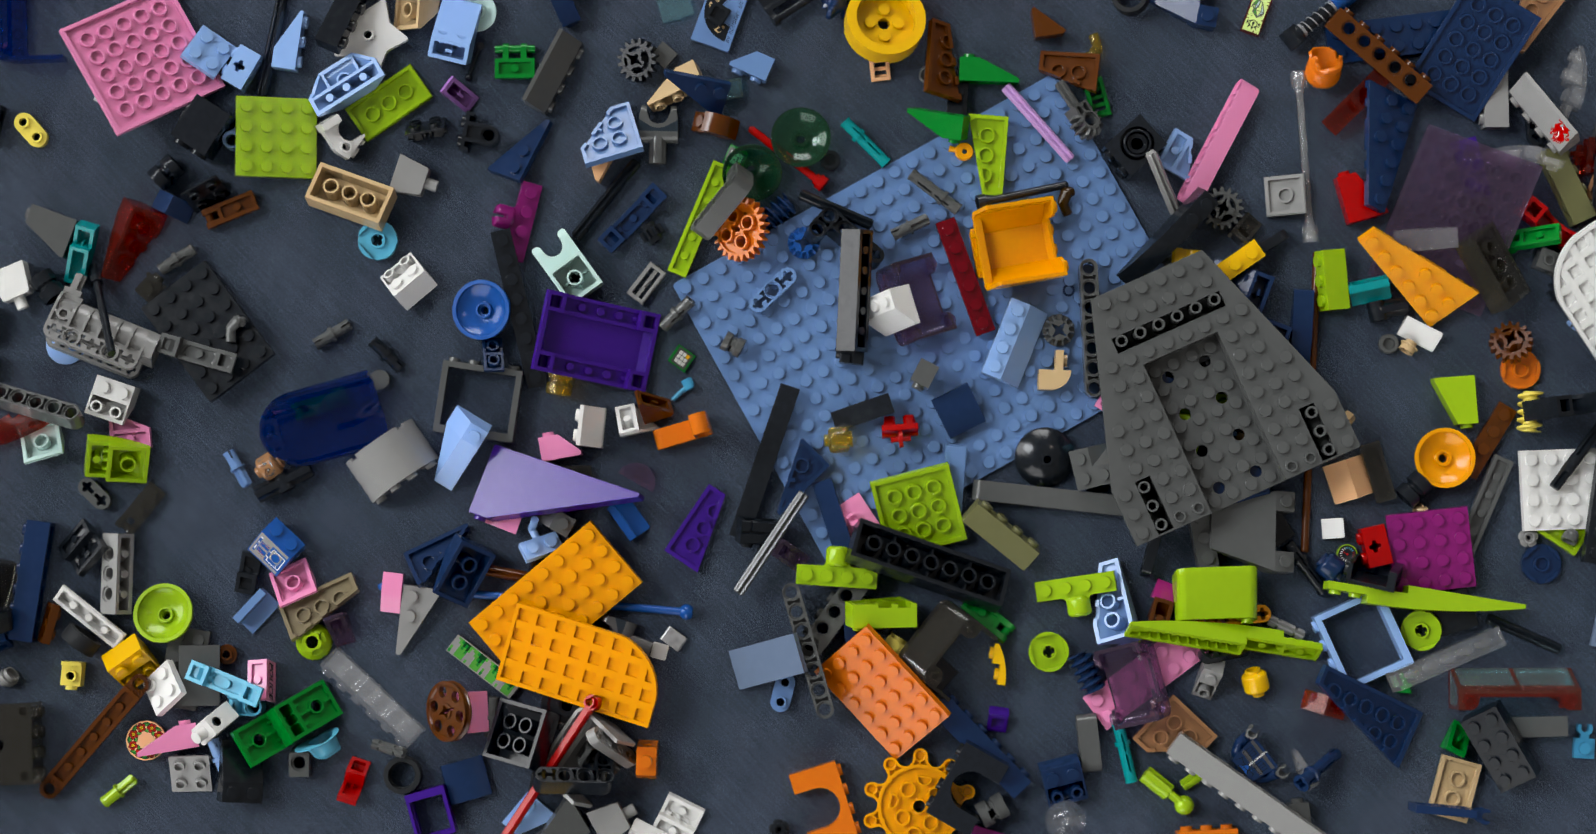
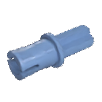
[223,449,252,488]

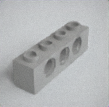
[100,533,134,614]

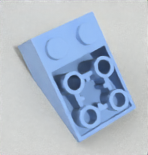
[427,0,482,65]

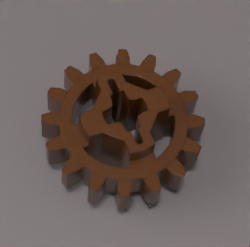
[1489,321,1533,364]

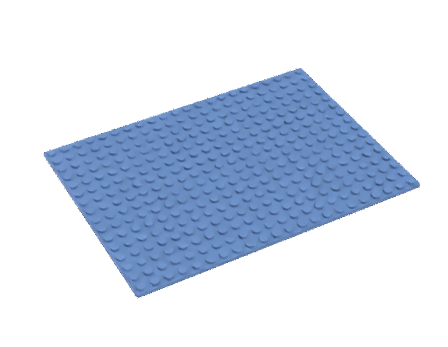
[673,76,1168,560]

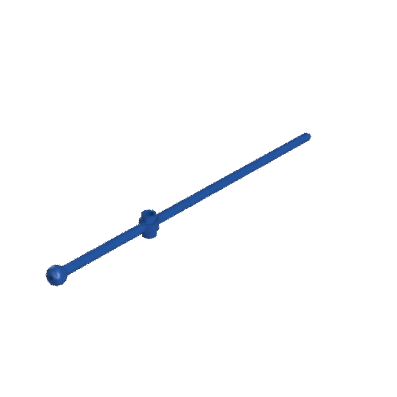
[377,583,693,620]

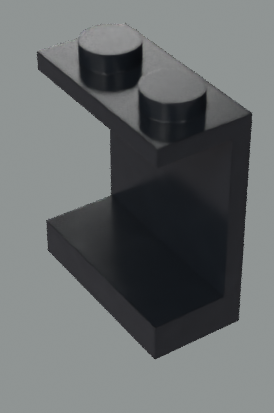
[1344,554,1404,593]

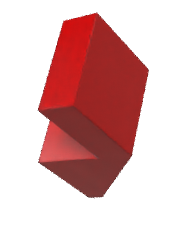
[336,756,371,806]

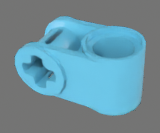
[227,695,266,716]

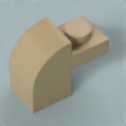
[1037,350,1071,391]

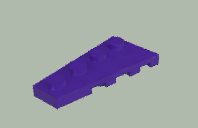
[664,484,726,573]

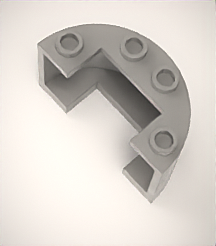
[346,419,439,505]

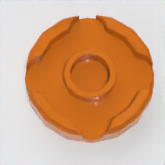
[1500,352,1541,390]

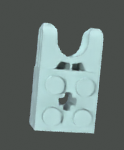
[532,228,604,298]

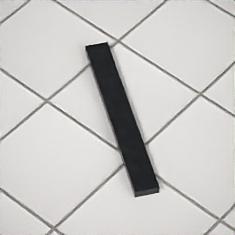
[729,383,800,537]

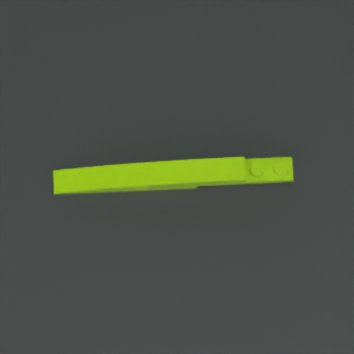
[1323,580,1526,612]
[1124,621,1323,661]

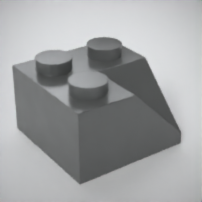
[1069,443,1110,491]

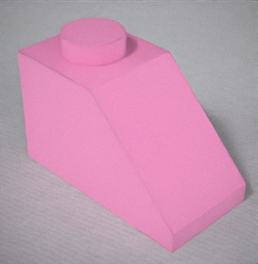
[538,431,583,462]

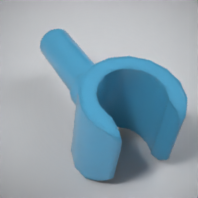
[671,377,694,402]

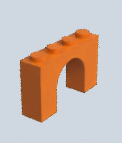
[789,760,862,834]

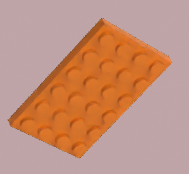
[814,623,951,760]

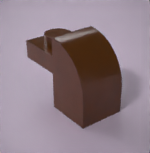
[691,111,740,140]

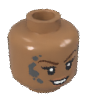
[254,451,286,481]

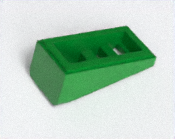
[1084,74,1112,117]

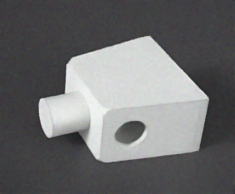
[0,260,34,311]
[191,700,239,745]

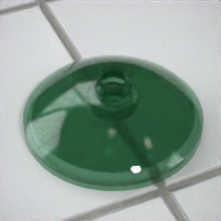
[771,107,831,167]
[722,144,782,202]

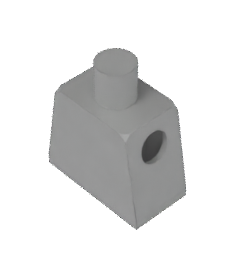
[390,154,439,197]
[586,801,638,834]

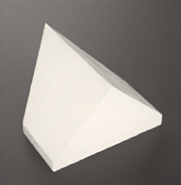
[615,403,659,438]

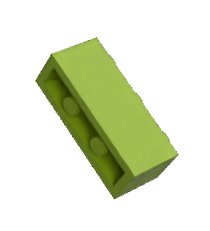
[1313,248,1350,311]

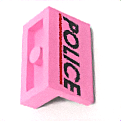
[248,659,276,703]

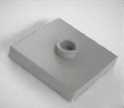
[1264,173,1308,218]

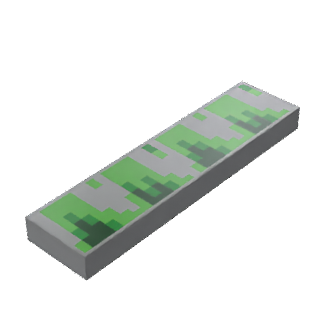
[446,634,519,699]

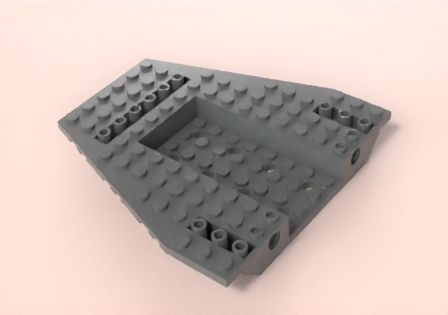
[1090,250,1361,547]

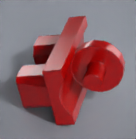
[882,414,918,448]

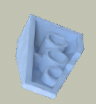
[434,405,492,491]
[1093,557,1138,645]

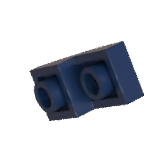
[482,338,504,372]

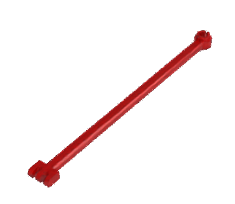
[501,694,602,834]

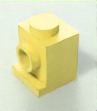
[885,632,909,657]
[60,660,86,690]

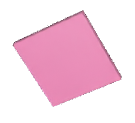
[840,493,880,536]

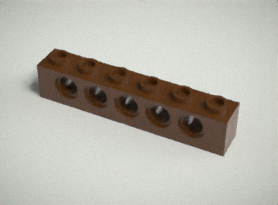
[1324,7,1433,104]

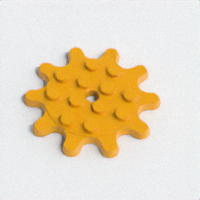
[863,748,975,834]

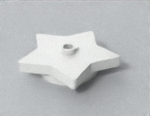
[334,0,409,68]

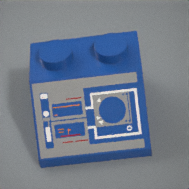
[248,517,305,577]

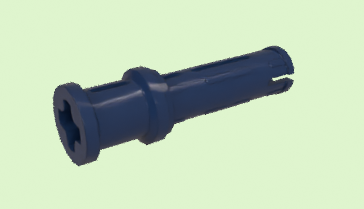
[1293,748,1342,792]

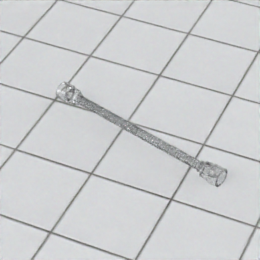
[1290,70,1319,243]

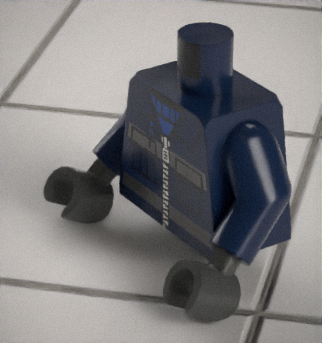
[1230,724,1291,784]

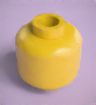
[1241,666,1270,698]

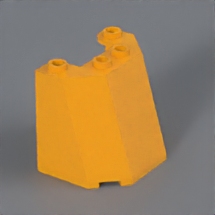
[969,196,1069,291]

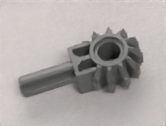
[1055,80,1104,140]

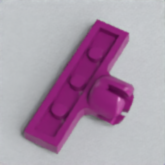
[492,181,542,263]

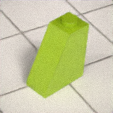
[1430,375,1479,429]

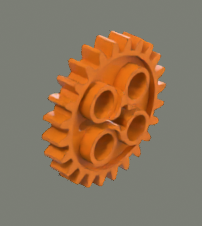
[713,197,770,262]

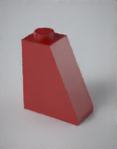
[1333,170,1388,226]

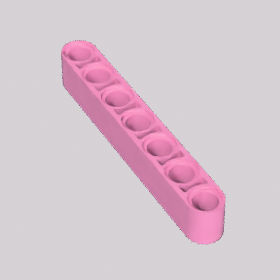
[1177,79,1259,203]

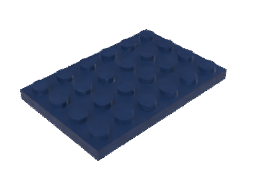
[1406,0,1542,122]

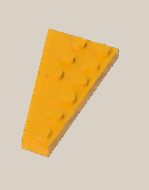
[1357,226,1479,327]

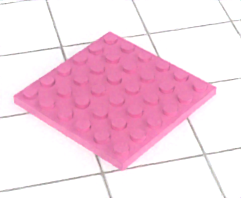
[59,0,225,137]

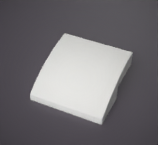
[653,792,706,834]

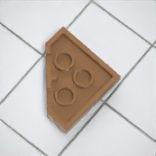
[1132,694,1218,752]

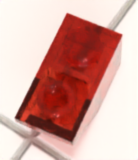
[1300,689,1345,720]

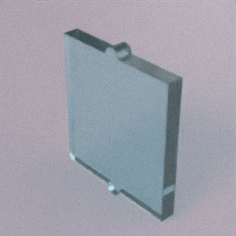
[656,0,694,23]

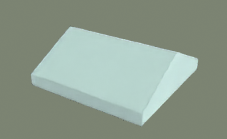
[19,422,65,465]

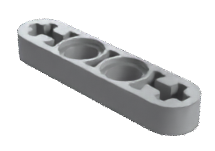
[586,726,636,769]

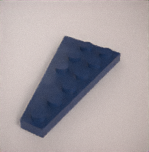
[1364,79,1418,214]
[1315,664,1423,768]

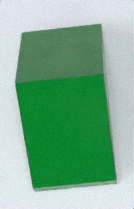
[1439,719,1469,758]

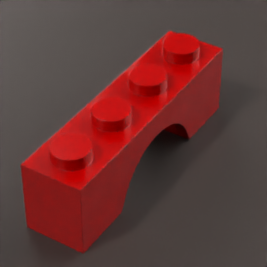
[1515,195,1576,251]

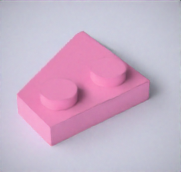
[109,418,153,448]

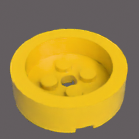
[844,0,926,63]

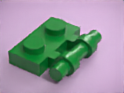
[495,43,535,79]

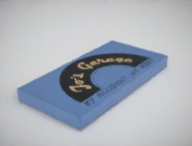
[691,0,748,53]

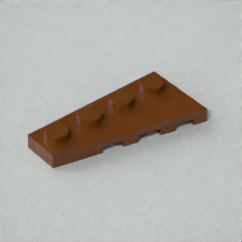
[923,18,962,103]

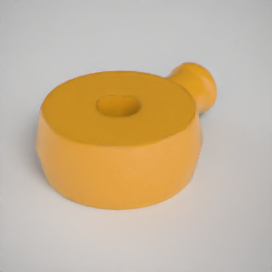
[948,142,974,161]

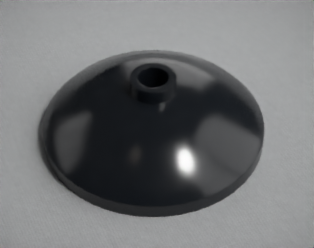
[1015,427,1074,487]

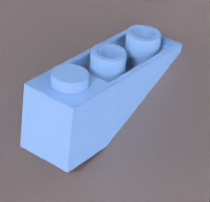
[271,10,309,73]

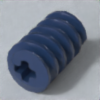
[762,192,796,234]
[1067,650,1106,696]

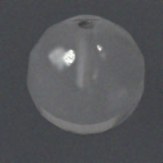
[1045,800,1086,834]

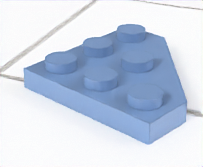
[580,101,644,168]

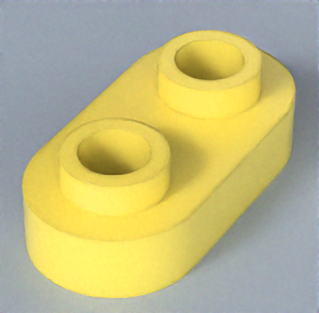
[14,113,49,148]

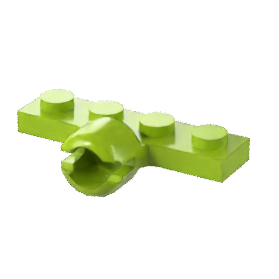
[796,546,877,589]
[1034,571,1117,617]

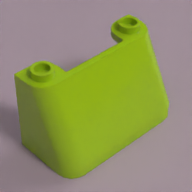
[1172,566,1257,625]

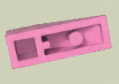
[137,719,199,757]

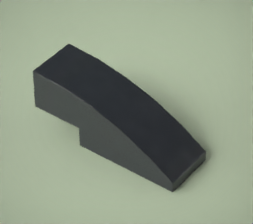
[831,393,894,431]

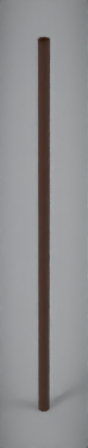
[1301,252,1319,552]

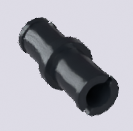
[368,336,406,373]

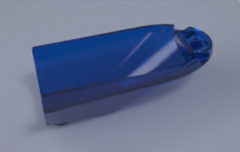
[259,370,388,466]

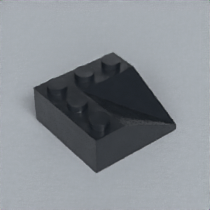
[482,697,561,771]

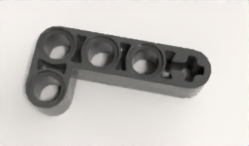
[691,162,753,241]

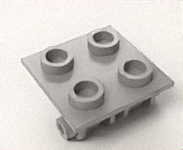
[168,754,213,792]

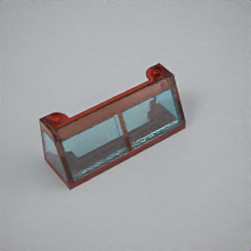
[1448,668,1582,710]

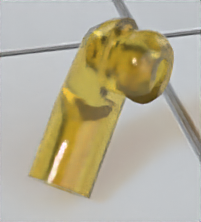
[1086,33,1103,55]

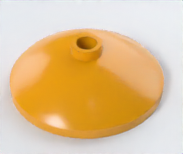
[1414,428,1476,488]

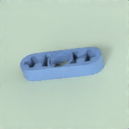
[749,267,797,313]

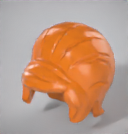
[1305,47,1343,89]

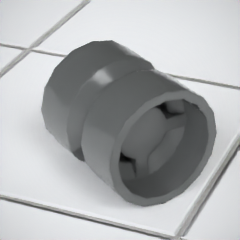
[974,792,1011,828]

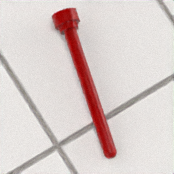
[748,126,829,192]

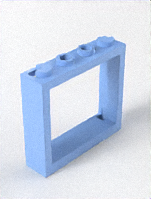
[1311,596,1414,684]

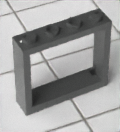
[433,357,524,443]

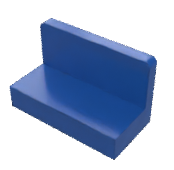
[607,503,650,541]

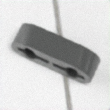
[78,478,113,510]

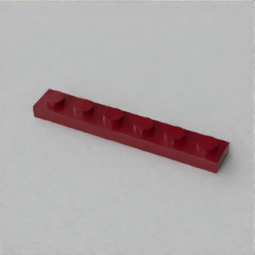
[935,217,995,337]

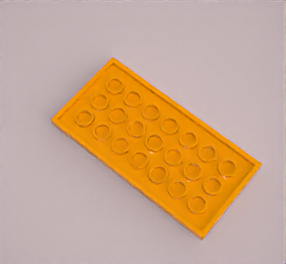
[469,520,643,661]

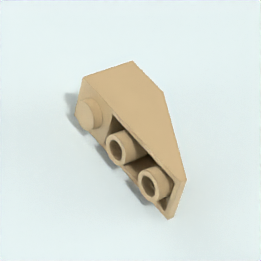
[647,60,702,112]

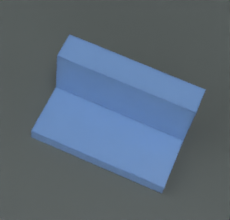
[233,588,279,634]

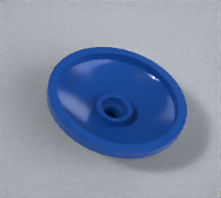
[452,280,511,340]

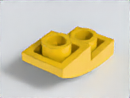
[988,643,1006,686]

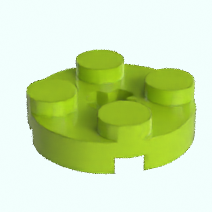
[1401,610,1442,651]
[1028,632,1069,672]

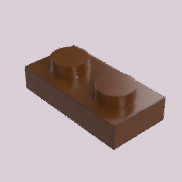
[37,602,61,645]

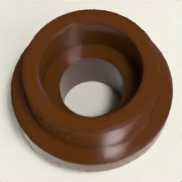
[220,644,237,664]

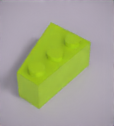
[845,596,917,631]

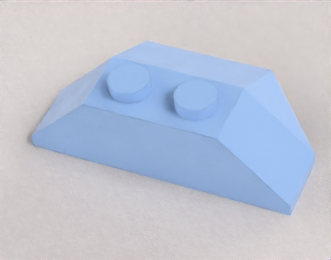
[308,53,386,117]

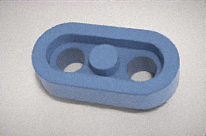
[770,676,795,712]

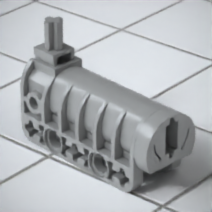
[43,273,161,379]

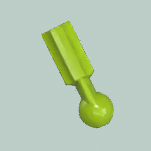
[1139,767,1194,815]

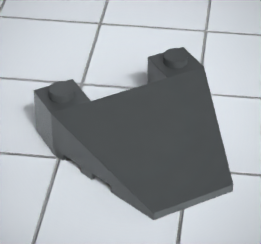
[1209,491,1295,575]

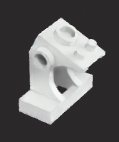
[315,114,365,160]

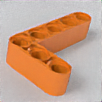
[652,411,714,450]

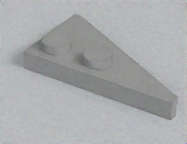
[396,584,439,655]

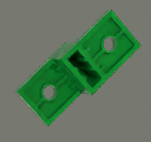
[230,679,343,768]

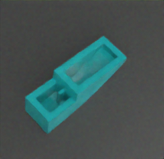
[64,220,100,285]

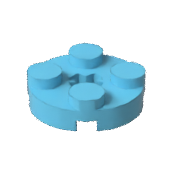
[358,222,399,261]

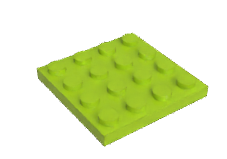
[235,96,317,179]
[870,462,967,546]

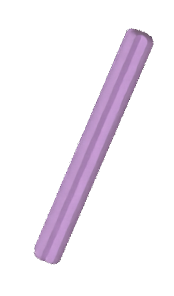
[1002,83,1074,163]

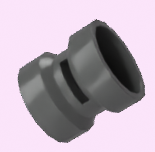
[719,331,746,358]

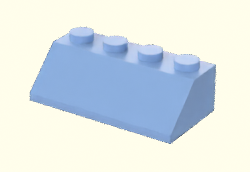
[981,298,1048,388]

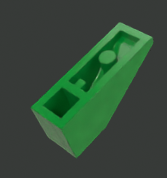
[958,54,1019,86]
[907,107,970,144]

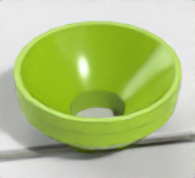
[296,624,333,660]

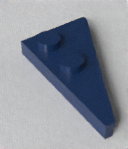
[663,69,731,114]
[488,119,553,184]
[777,438,830,515]
[403,523,470,588]

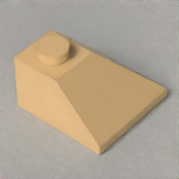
[394,0,440,31]

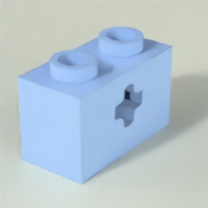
[221,44,263,93]

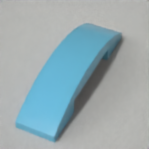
[184,660,264,708]

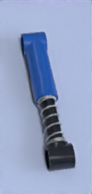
[1279,0,1356,51]

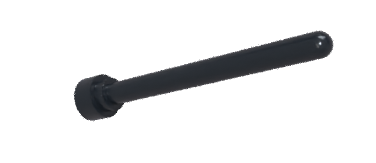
[975,181,1069,210]

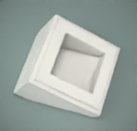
[1321,518,1345,539]

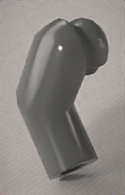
[226,315,246,343]

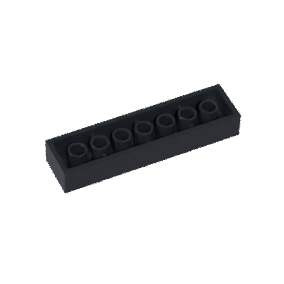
[844,518,1011,613]

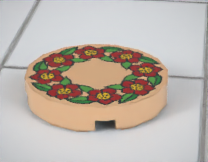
[126,720,165,761]

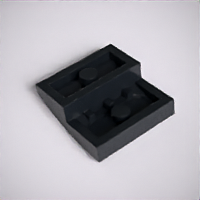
[58,519,108,577]
[1430,587,1479,637]

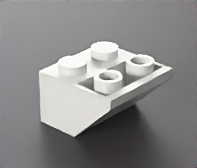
[380,252,437,311]
[84,374,141,425]
[573,405,607,449]

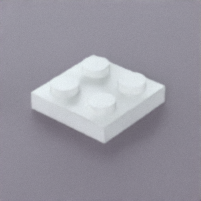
[142,660,187,716]

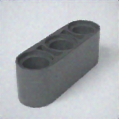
[1075,713,1102,773]

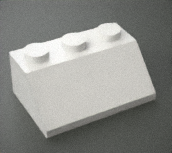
[869,284,921,336]

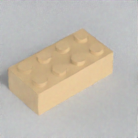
[305,162,398,232]

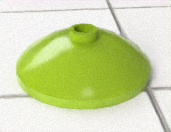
[133,583,193,643]

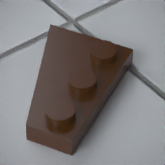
[1039,51,1101,94]

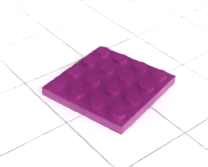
[1385,506,1476,592]

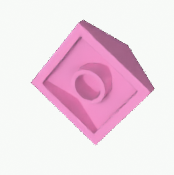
[269,558,318,608]

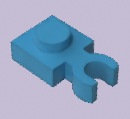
[1572,723,1595,759]

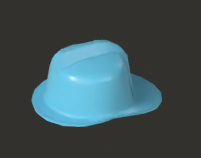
[294,727,341,759]

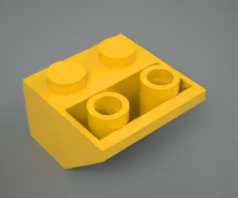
[101,633,160,687]

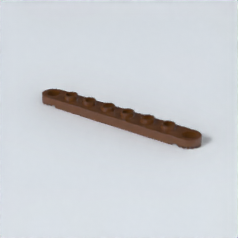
[39,673,151,799]

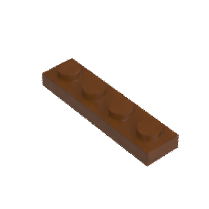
[1469,401,1517,480]

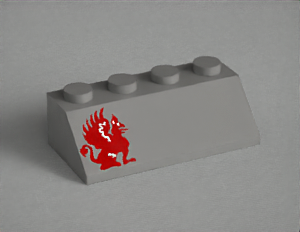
[1509,72,1580,156]

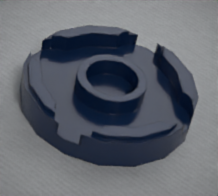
[1520,544,1562,584]

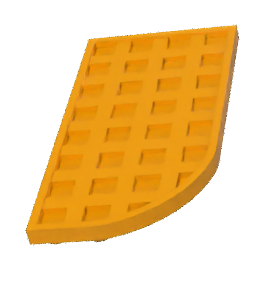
[496,602,658,728]

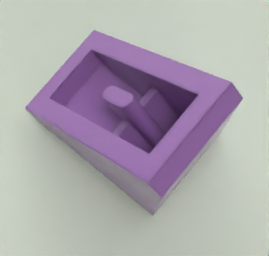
[440,76,479,112]

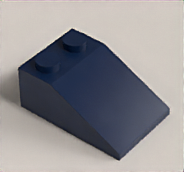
[432,533,496,608]

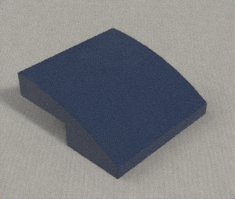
[931,383,986,439]
[440,754,492,805]

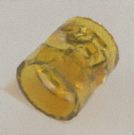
[546,373,573,396]

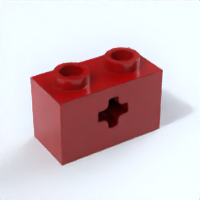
[1355,524,1393,568]

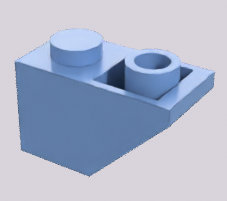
[729,51,775,85]

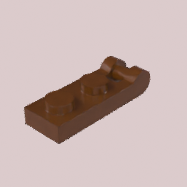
[201,190,260,230]

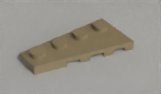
[278,572,360,642]

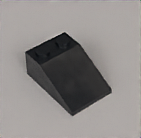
[216,739,263,804]

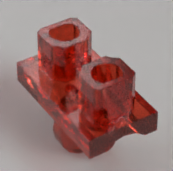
[1570,137,1596,175]

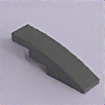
[1511,715,1569,737]

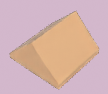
[1322,455,1373,505]

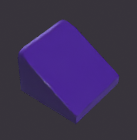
[986,706,1009,733]

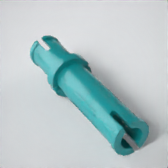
[840,117,891,168]
[1112,722,1138,784]

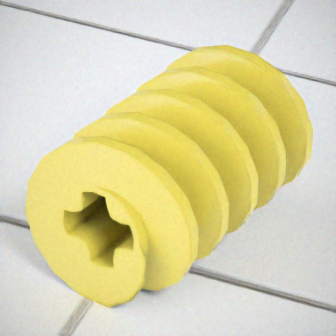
[1516,391,1544,433]

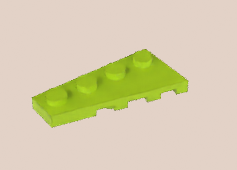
[968,114,1009,196]

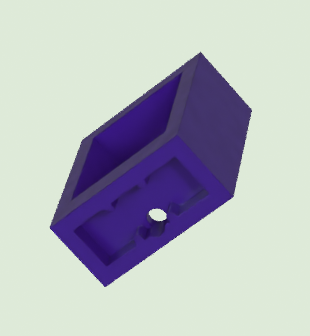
[404,784,458,834]

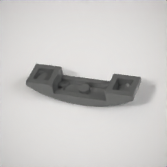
[156,332,238,374]

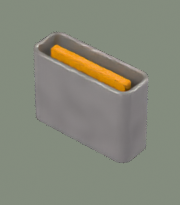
[660,626,687,652]

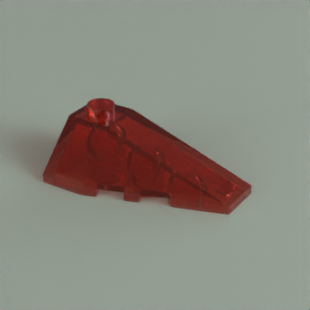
[101,197,168,282]

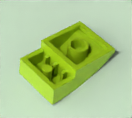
[84,434,151,483]

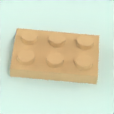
[1429,754,1482,824]

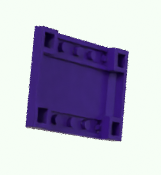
[530,289,661,392]

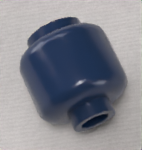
[1315,552,1346,582]

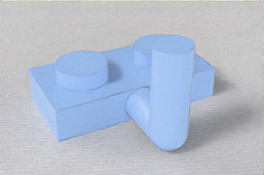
[518,516,562,564]

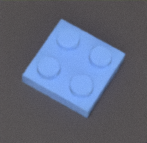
[180,25,236,80]

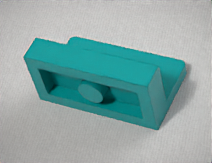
[1348,274,1392,306]

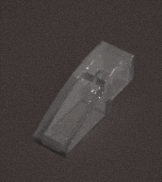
[1393,227,1459,251]

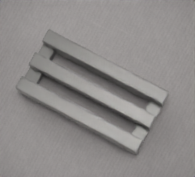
[627,261,667,306]

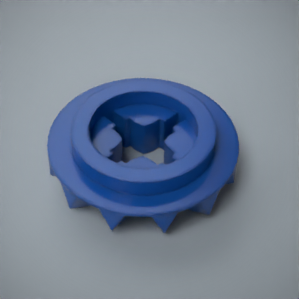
[788,227,820,259]

